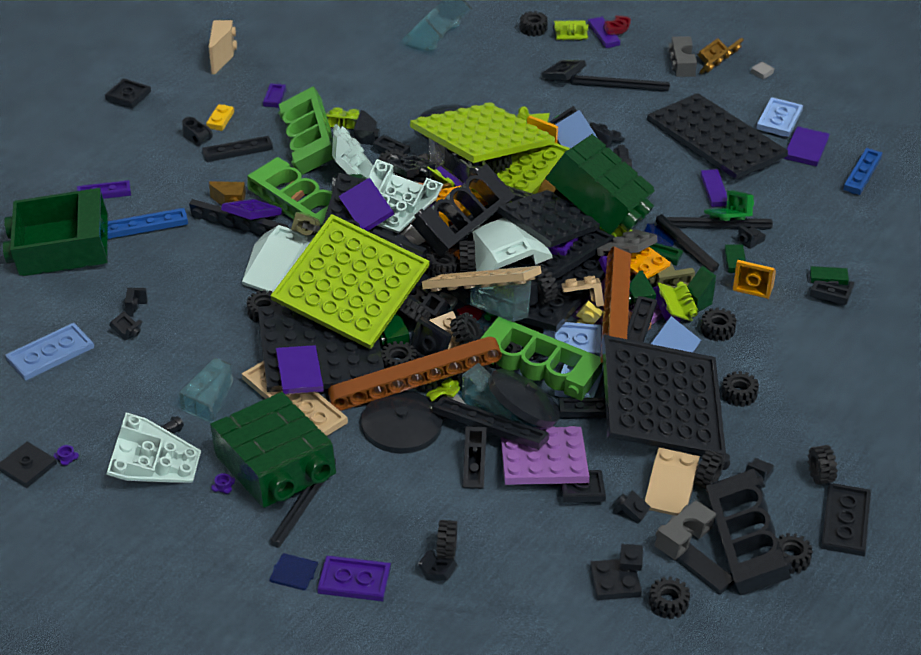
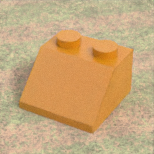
[733,260,776,299]

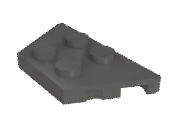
[597,229,658,256]

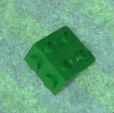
[704,190,754,221]

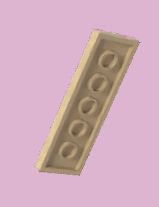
[422,266,542,292]
[241,361,348,436]

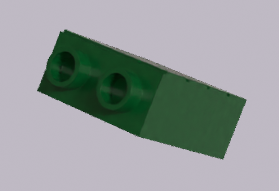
[545,134,655,235]
[3,188,108,276]
[210,392,336,508]

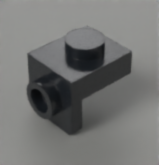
[109,312,143,341]
[613,490,651,524]
[620,544,643,571]
[419,550,458,581]

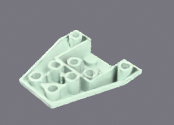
[332,124,373,178]
[369,159,443,234]
[473,217,552,271]
[242,225,313,293]
[106,413,201,483]

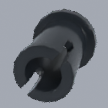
[161,416,184,434]

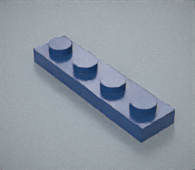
[843,148,883,195]

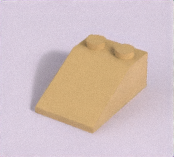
[209,20,237,74]
[645,448,700,516]

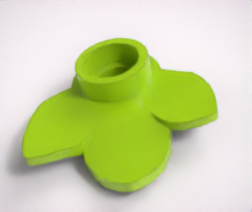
[426,378,460,401]

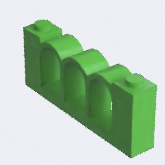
[278,86,334,175]
[247,157,331,227]
[480,316,603,401]

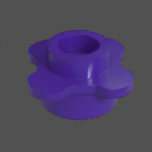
[54,445,79,466]
[212,473,235,494]

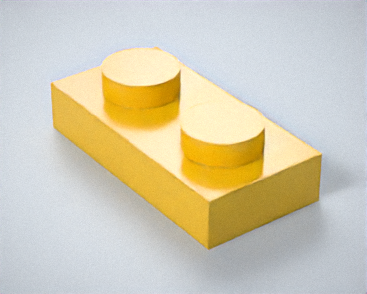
[206,104,234,131]

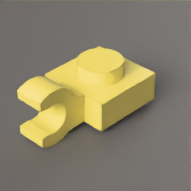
[576,301,603,324]

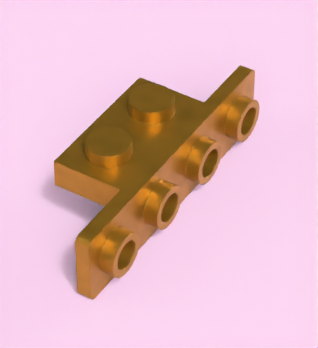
[697,38,744,75]

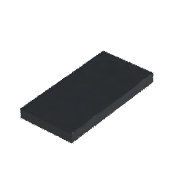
[821,483,871,557]

